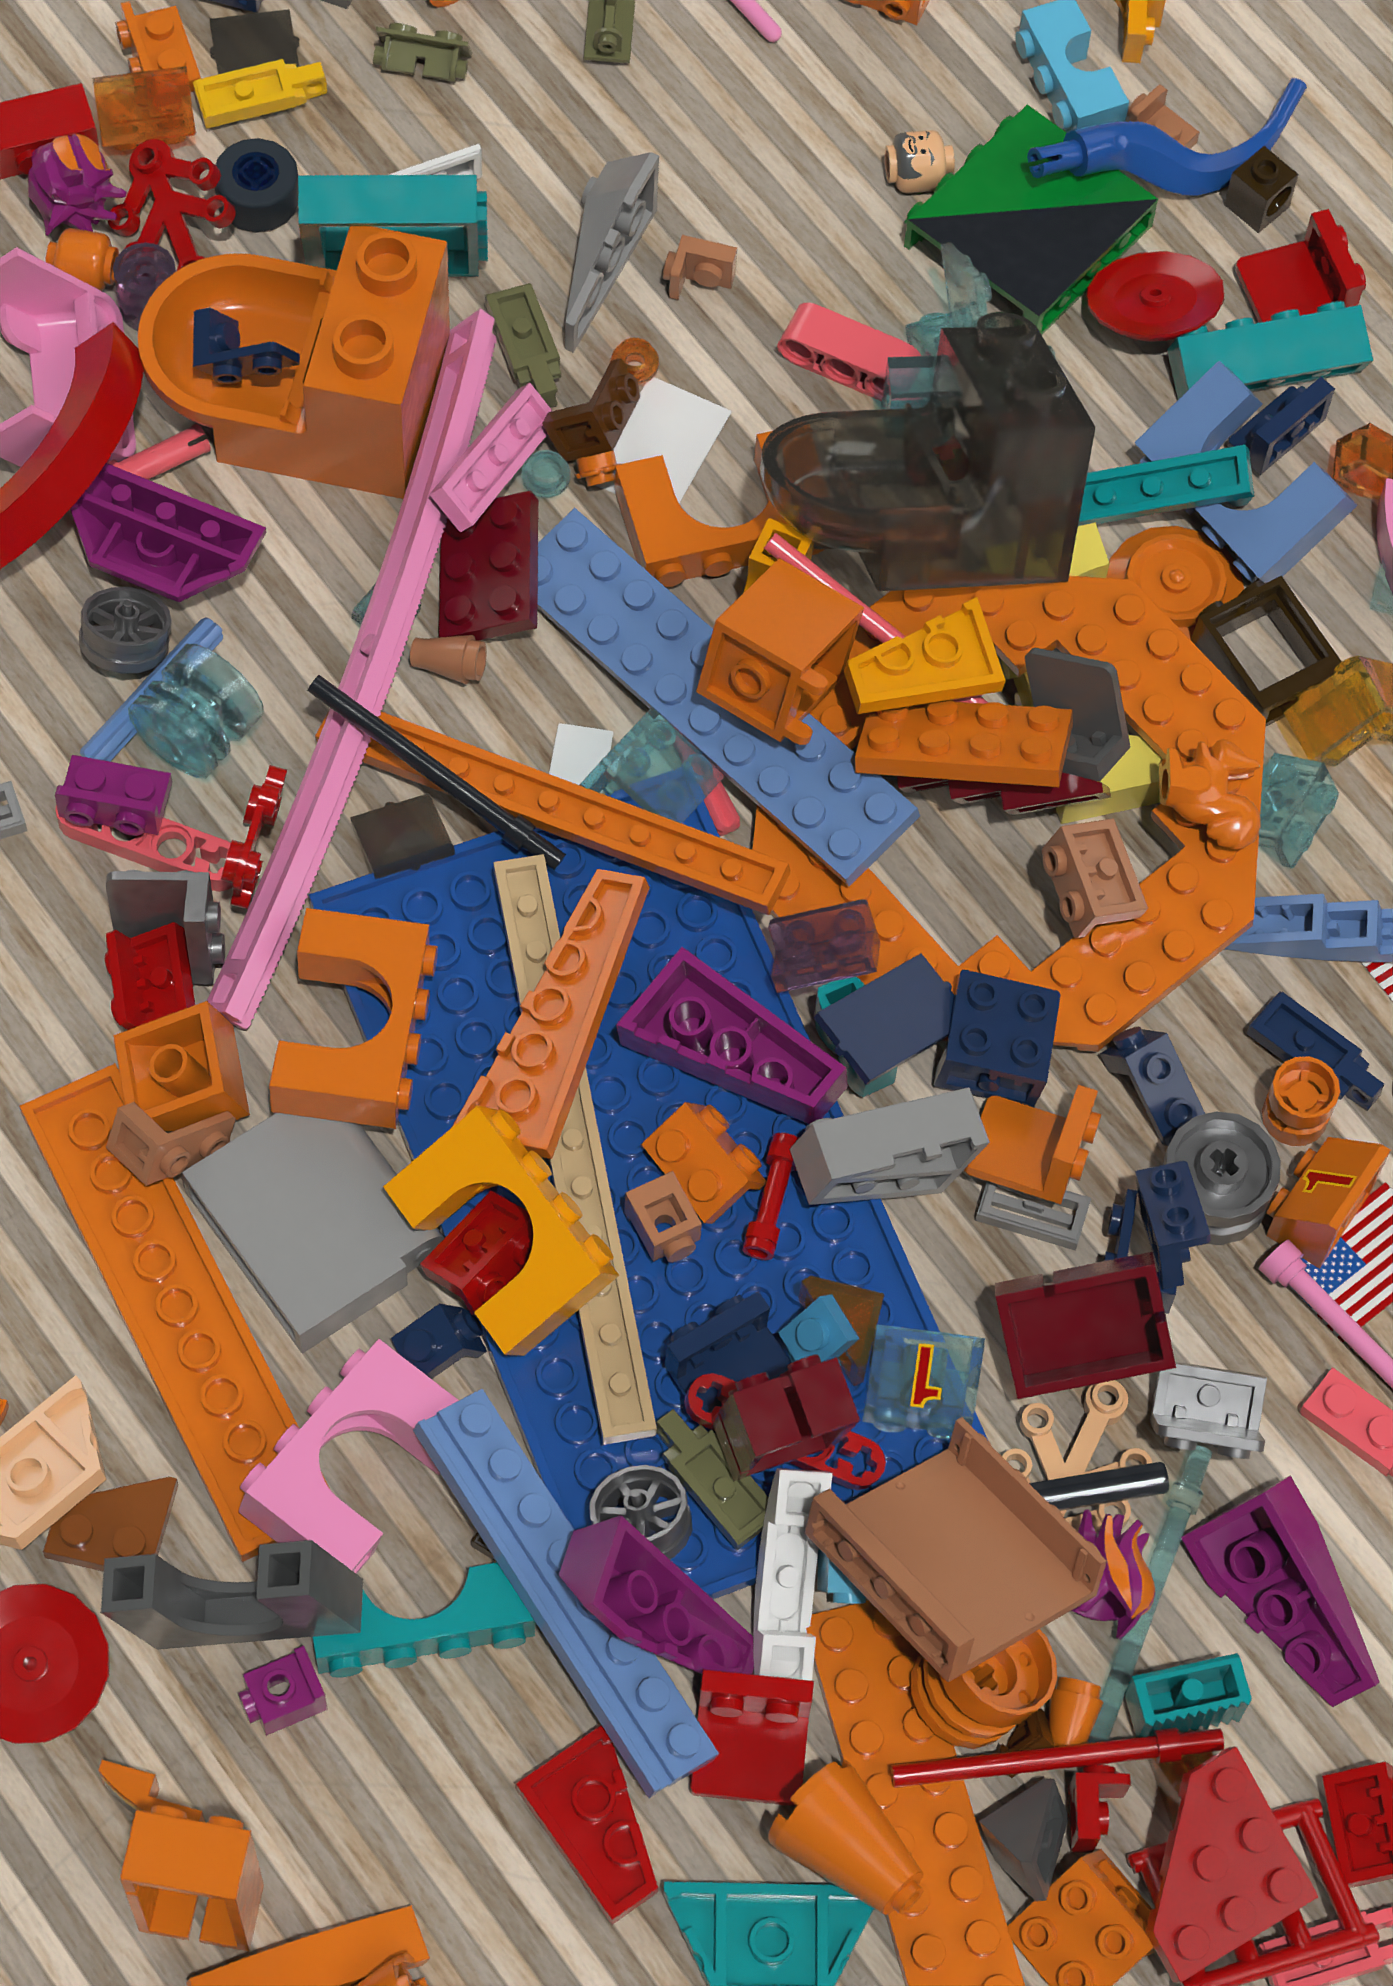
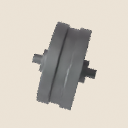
[79,587,172,673]
[590,1465,692,1559]

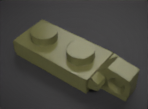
[485,283,561,407]
[656,1409,769,1550]

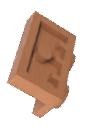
[1042,818,1148,938]

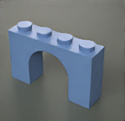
[1134,361,1358,583]

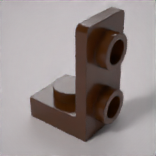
[542,358,640,462]

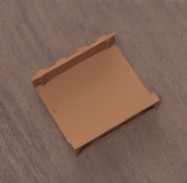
[805,1417,1107,1682]

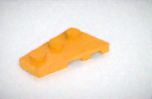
[844,597,1006,714]

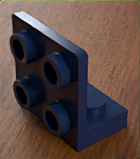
[934,970,1061,1107]

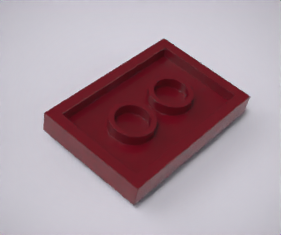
[439,490,539,641]

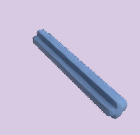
[80,617,223,762]

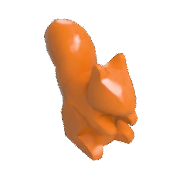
[1159,739,1261,849]

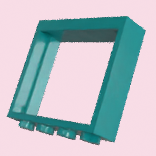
[298,175,488,277]

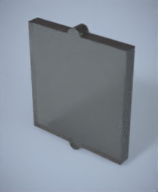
[209,9,300,74]
[350,793,455,879]

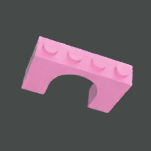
[238,1339,459,1574]

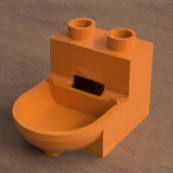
[138,226,450,499]

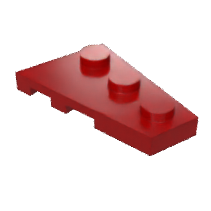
[516,1725,658,1925]

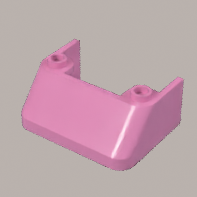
[0,247,136,467]

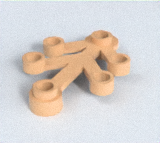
[1002,1380,1152,1532]

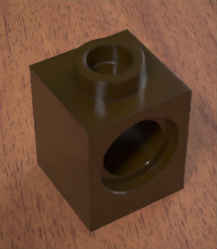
[1224,146,1299,234]

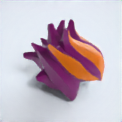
[28,133,127,236]
[1071,1509,1155,1640]

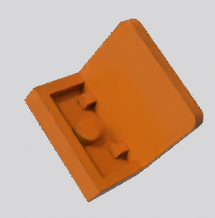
[964,1084,1102,1205]

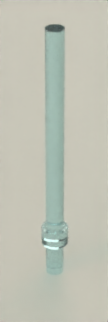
[1087,1445,1213,1743]

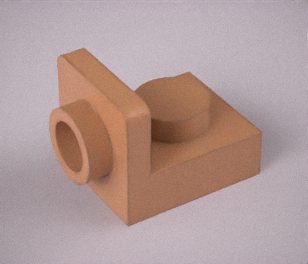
[1127,84,1200,149]
[663,235,737,300]

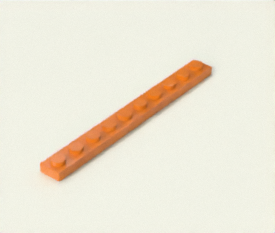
[315,710,791,915]

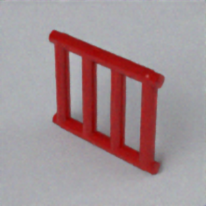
[1127,1798,1380,1986]

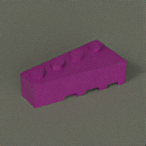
[616,947,848,1124]

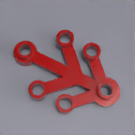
[107,139,236,274]
[221,765,287,910]

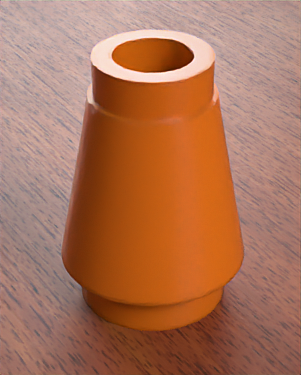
[1049,1677,1104,1747]

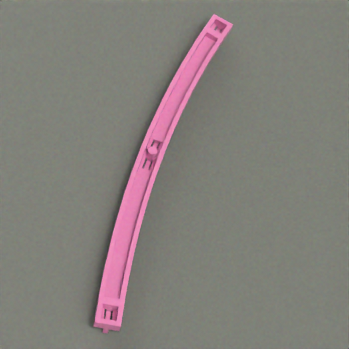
[207,309,496,1030]

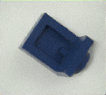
[391,1303,487,1379]

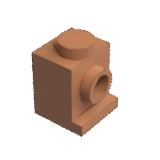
[624,1171,702,1262]

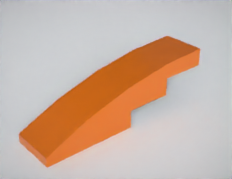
[186,1905,430,1986]

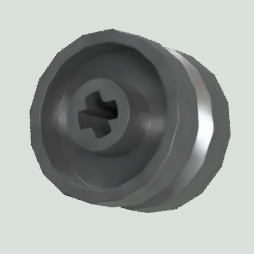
[1162,1111,1281,1245]

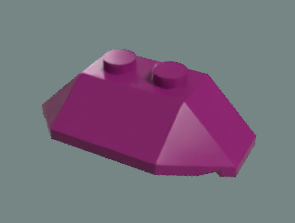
[70,463,267,602]

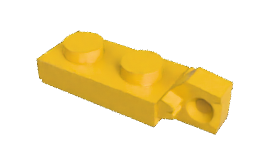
[193,59,327,129]

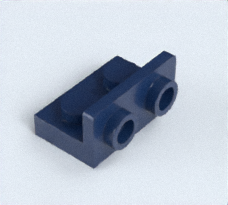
[1227,377,1335,475]
[1135,1161,1211,1289]

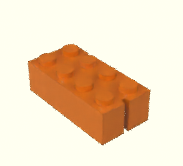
[120,1806,264,1952]

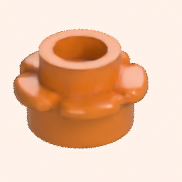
[575,450,621,486]

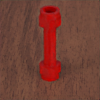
[742,1133,799,1260]

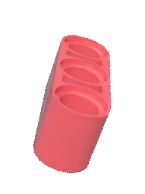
[777,303,923,404]

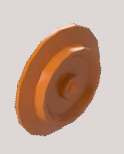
[1106,526,1244,640]

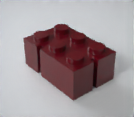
[995,1252,1176,1399]
[712,1354,860,1481]

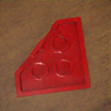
[1146,1746,1319,1983]

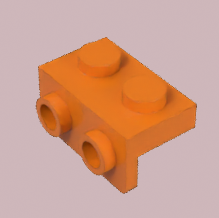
[641,1102,766,1224]

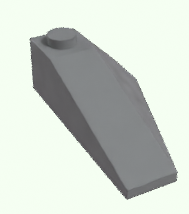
[565,152,659,353]

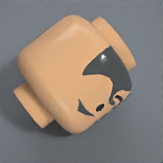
[885,130,955,193]

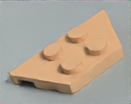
[0,1375,106,1550]

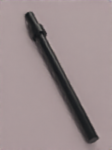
[307,675,566,871]

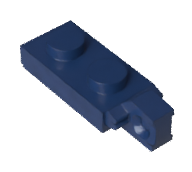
[1247,992,1384,1111]

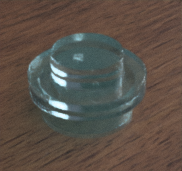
[522,450,570,498]

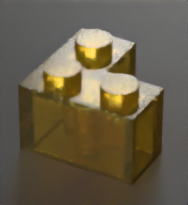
[1284,656,1393,767]

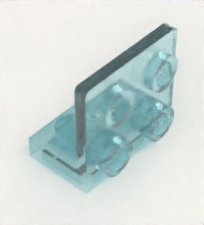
[905,242,997,379]
[580,708,724,823]

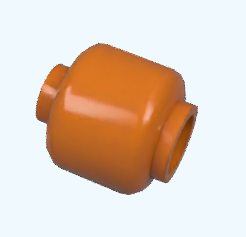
[45,228,119,291]

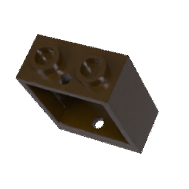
[1191,576,1346,726]

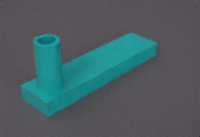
[1055,445,1255,529]

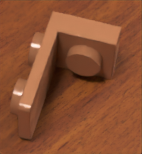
[106,1102,236,1185]

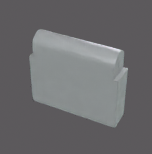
[182,1113,444,1354]

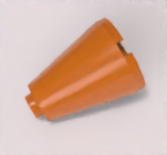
[768,1760,923,1915]

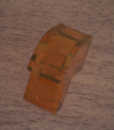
[1332,423,1393,500]

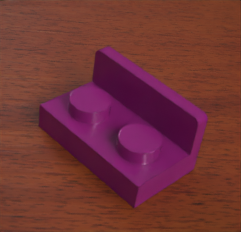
[55,755,173,836]

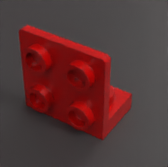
[690,1669,814,1806]

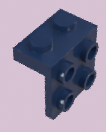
[665,1291,791,1435]

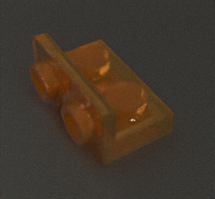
[93,66,196,150]

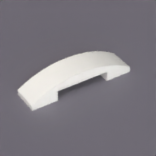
[753,1468,832,1681]

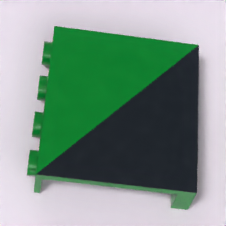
[904,104,1158,343]

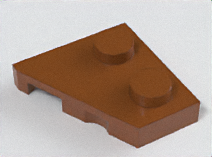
[43,1477,179,1572]

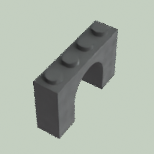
[101,1540,363,1650]

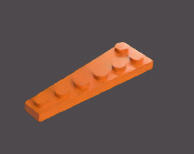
[453,869,650,1159]

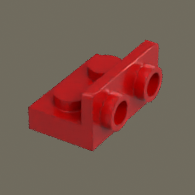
[420,1190,533,1318]
[1322,1761,1393,1888]

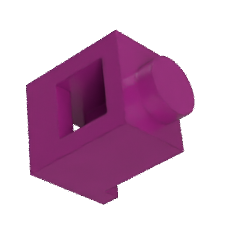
[238,1645,328,1736]

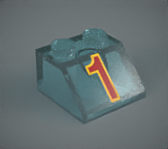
[862,1324,985,1439]

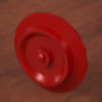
[1087,251,1224,342]
[0,1584,109,1744]

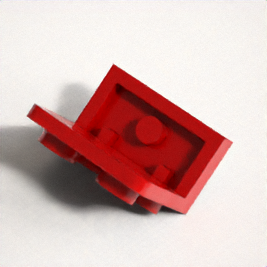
[1235,209,1366,323]

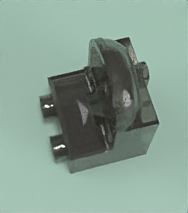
[760,312,1096,591]

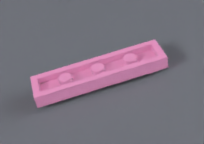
[429,382,552,532]

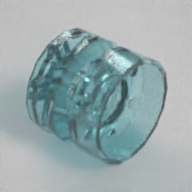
[128,644,264,779]

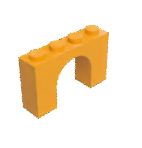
[383,1106,619,1356]

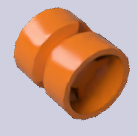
[1262,1056,1340,1146]

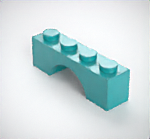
[313,1562,535,1678]

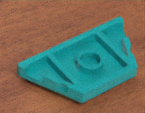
[663,1882,874,1986]

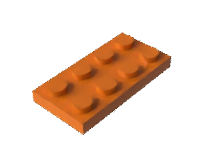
[855,700,1073,787]

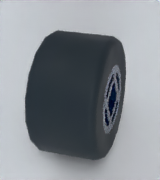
[215,138,298,232]

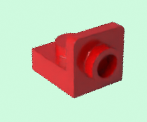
[1068,1765,1131,1853]

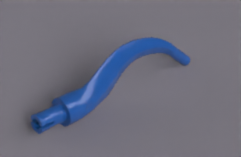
[1027,78,1307,196]

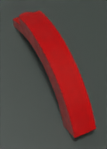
[0,322,144,570]

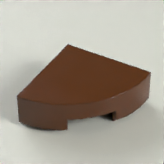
[999,1708,1055,1778]

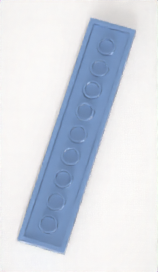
[538,508,920,887]

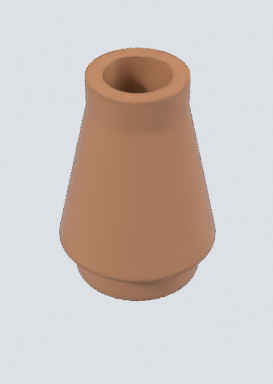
[410,635,487,684]

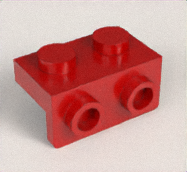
[105,922,195,1030]

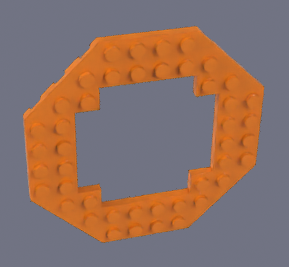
[752,566,1266,1052]

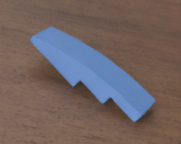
[1225,894,1393,962]

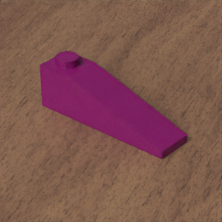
[1181,1475,1380,1707]
[559,1515,754,1674]

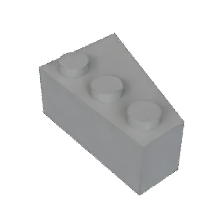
[790,1088,990,1205]

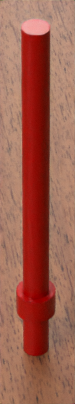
[891,1728,1224,1788]

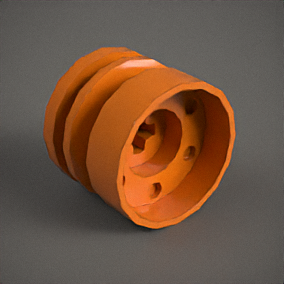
[911,1629,1057,1749]

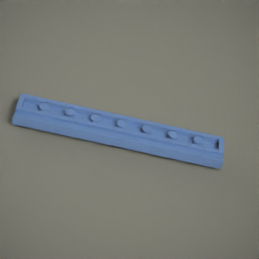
[413,1389,719,1798]

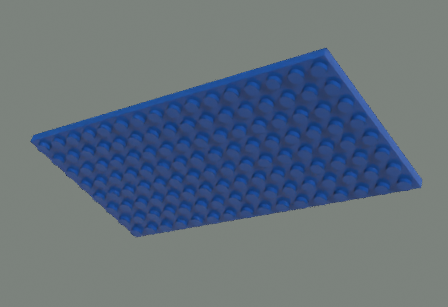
[309,767,987,1600]

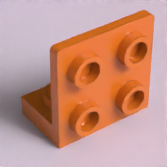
[1007,1849,1156,1986]

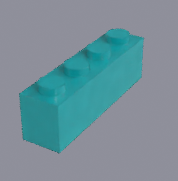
[1167,301,1373,400]

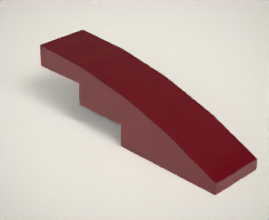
[897,772,1111,815]

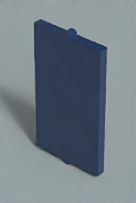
[813,953,955,1085]

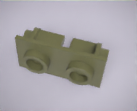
[584,0,635,63]
[373,23,472,83]

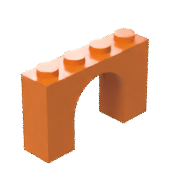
[615,424,836,587]
[269,908,438,1129]

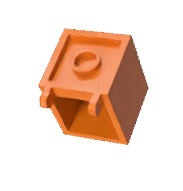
[696,558,864,745]

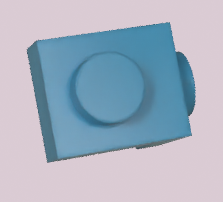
[778,1294,860,1366]

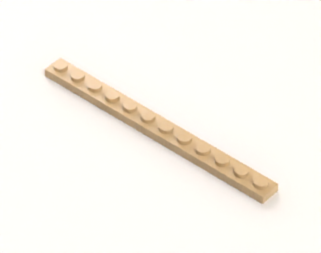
[493,854,657,1445]

